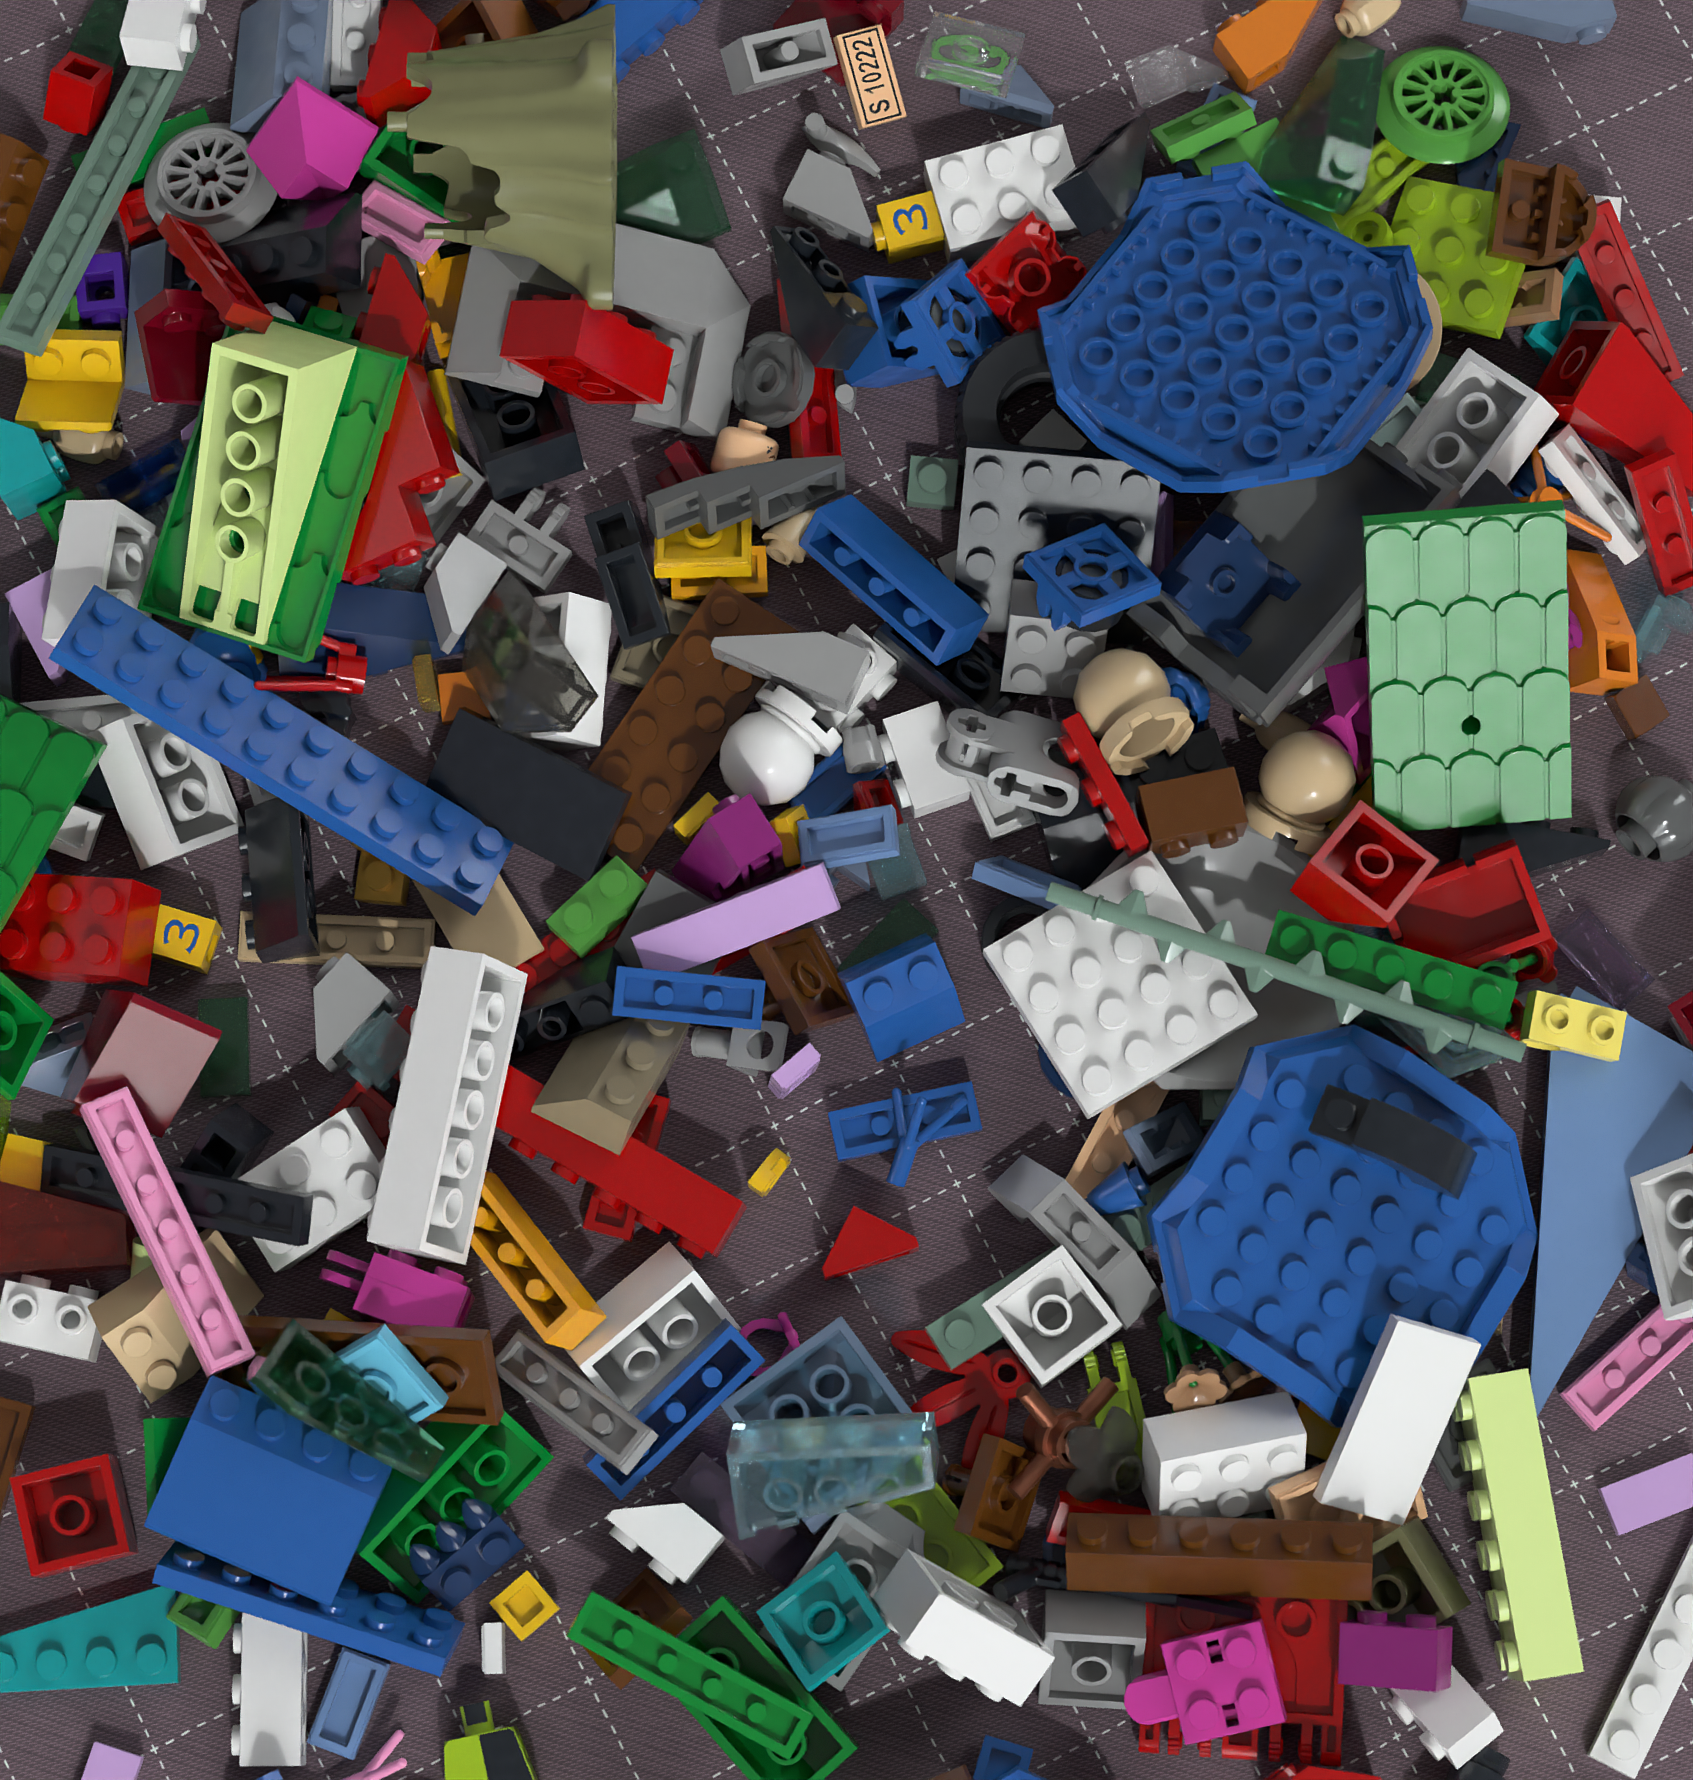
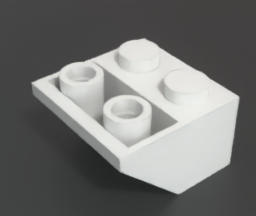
[606,1503,726,1585]

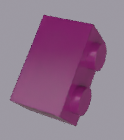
[1338,1611,1453,1692]

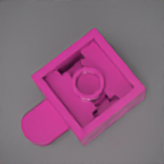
[318,1249,475,1328]
[1124,1617,1287,1745]

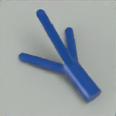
[886,1088,968,1187]

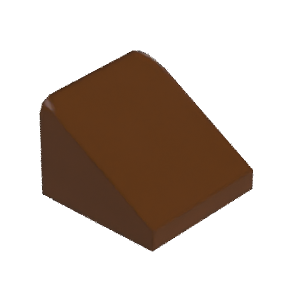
[1604,674,1670,740]

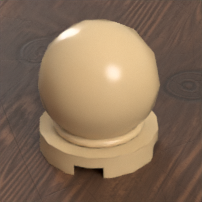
[1073,648,1194,775]
[1243,730,1356,855]

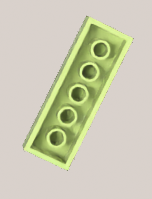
[1452,1368,1584,1682]

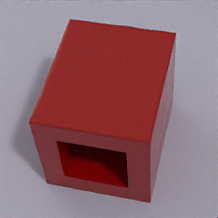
[43,51,114,136]

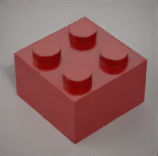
[10,1453,139,1578]

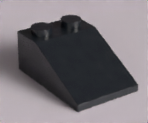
[443,364,585,501]

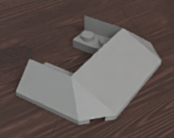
[444,224,751,442]

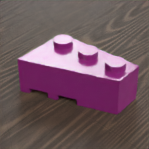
[671,793,784,902]

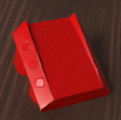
[965,209,1087,336]

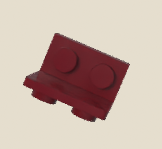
[773,0,904,87]
[134,288,226,405]

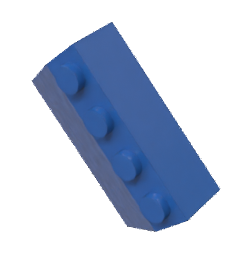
[144,1375,397,1607]

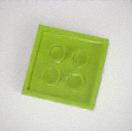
[1390,176,1526,339]

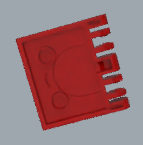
[1139,1594,1348,1766]

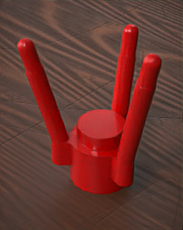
[254,634,368,695]

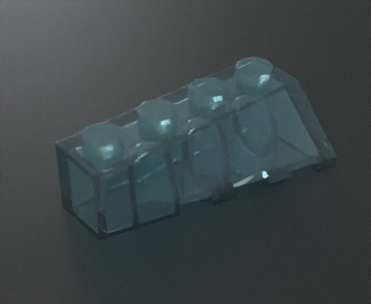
[727,1412,939,1540]

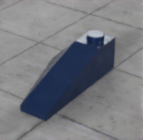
[278,583,479,677]

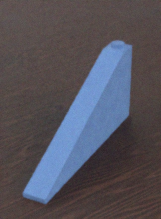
[1528,986,1693,1417]

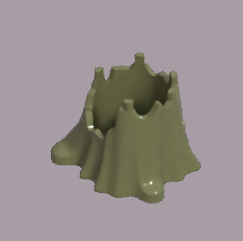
[387,4,617,310]

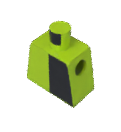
[444,1700,538,1780]

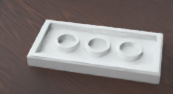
[1313,1314,1481,1525]

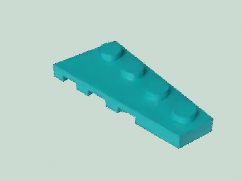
[0,1586,181,1693]

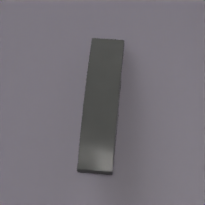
[646,455,846,540]

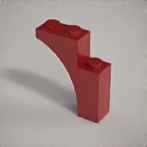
[342,361,460,585]

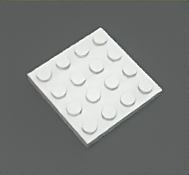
[983,851,1258,1119]

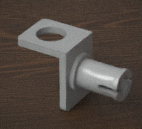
[691,1020,789,1077]

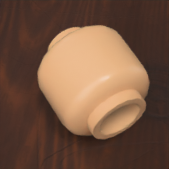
[710,419,779,473]

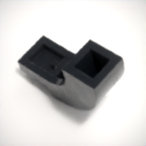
[1308,1084,1477,1200]

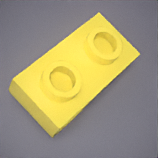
[1519,990,1627,1062]

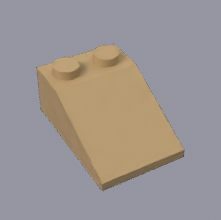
[87,1228,264,1403]

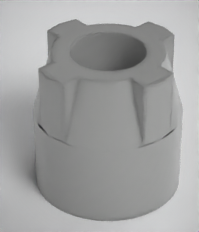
[842,724,885,774]

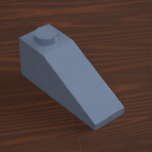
[1459,0,1617,45]

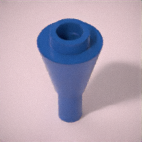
[1084,1162,1151,1216]

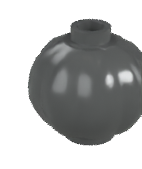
[1615,775,1693,862]

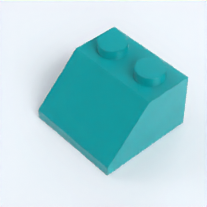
[0,418,71,521]

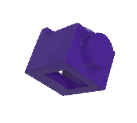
[76,252,129,330]

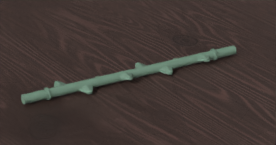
[1045,882,1527,1062]

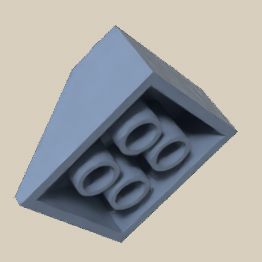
[720,1316,935,1535]

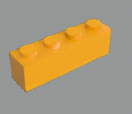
[470,1170,607,1351]

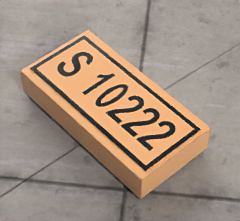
[833,24,907,130]

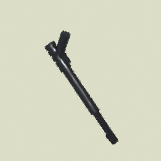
[993,1553,1254,1619]

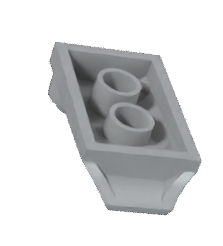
[758,1498,925,1692]

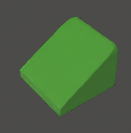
[166,1592,240,1649]

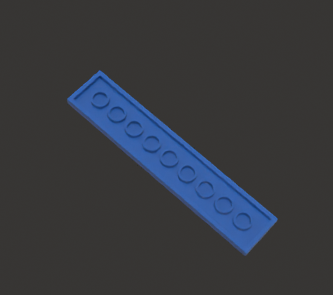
[49,584,514,916]

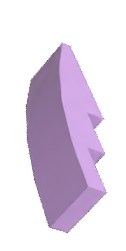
[631,862,841,972]

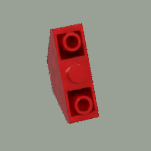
[357,0,442,129]
[354,253,431,365]

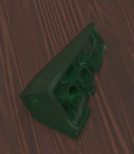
[1258,35,1385,216]
[616,129,732,244]
[241,1318,445,1483]

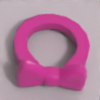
[739,1311,800,1377]

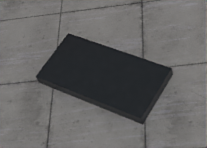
[426,707,632,881]

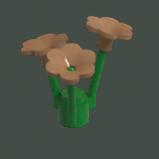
[1157,1310,1272,1413]

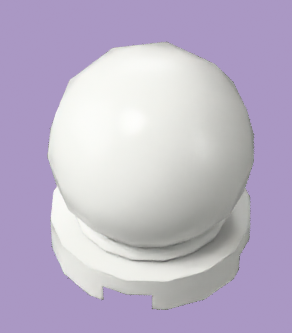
[719,680,842,806]

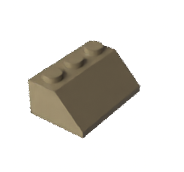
[531,1017,690,1155]

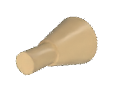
[762,503,824,565]

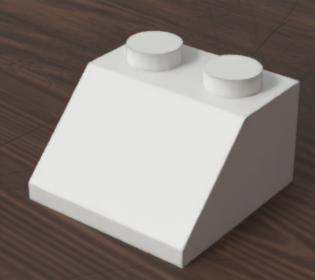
[982,1245,1122,1388]

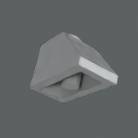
[720,18,838,96]
[783,149,873,253]
[424,533,507,655]

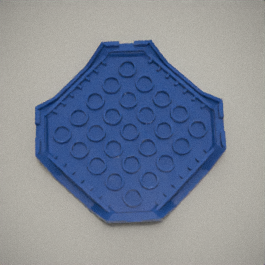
[1037,161,1433,493]
[1146,1024,1538,1428]

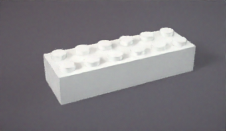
[367,946,528,1265]

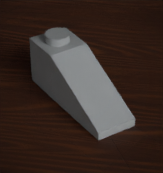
[711,632,871,715]

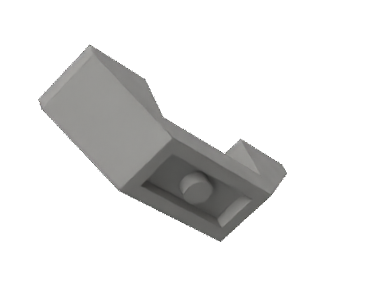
[987,1155,1162,1330]

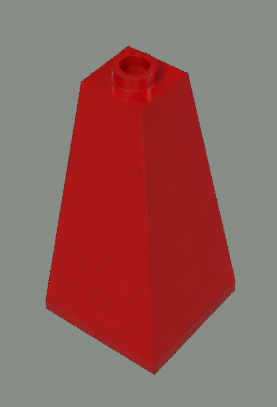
[1534,321,1693,497]

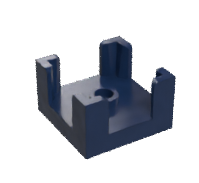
[1157,510,1302,658]

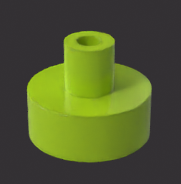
[1342,212,1394,247]

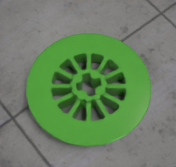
[1373,46,1510,164]

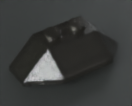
[461,570,599,733]

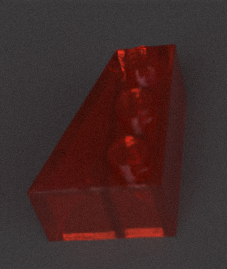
[0,1181,135,1278]

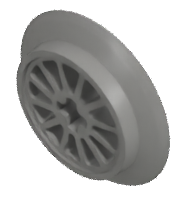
[144,123,277,243]

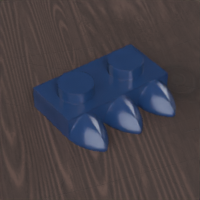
[409,1499,525,1611]

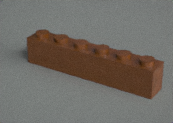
[1066,1512,1373,1601]

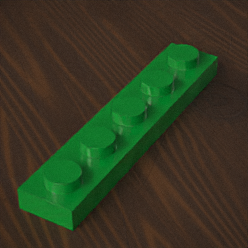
[1265,909,1519,1030]
[566,1590,814,1760]

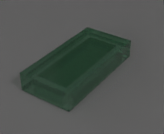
[198,997,252,1098]

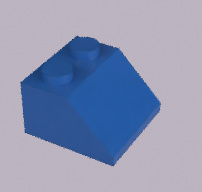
[843,275,939,388]
[837,933,965,1062]

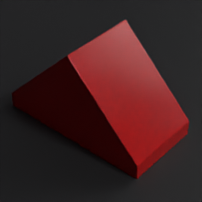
[822,1206,919,1282]

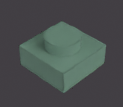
[906,455,959,511]

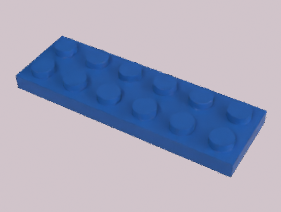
[152,1540,465,1677]

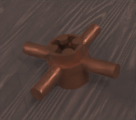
[1007,1377,1119,1500]

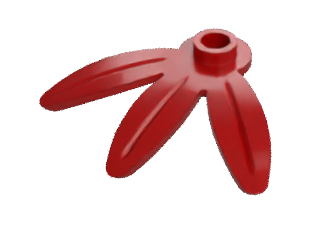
[891,1330,1031,1482]

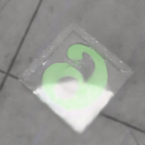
[914,11,1026,98]

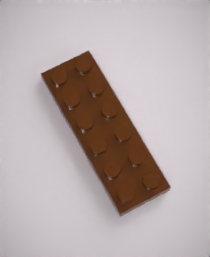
[588,578,799,874]
[213,1315,504,1425]

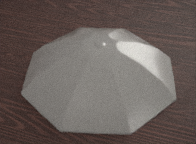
[1089,825,1355,1090]

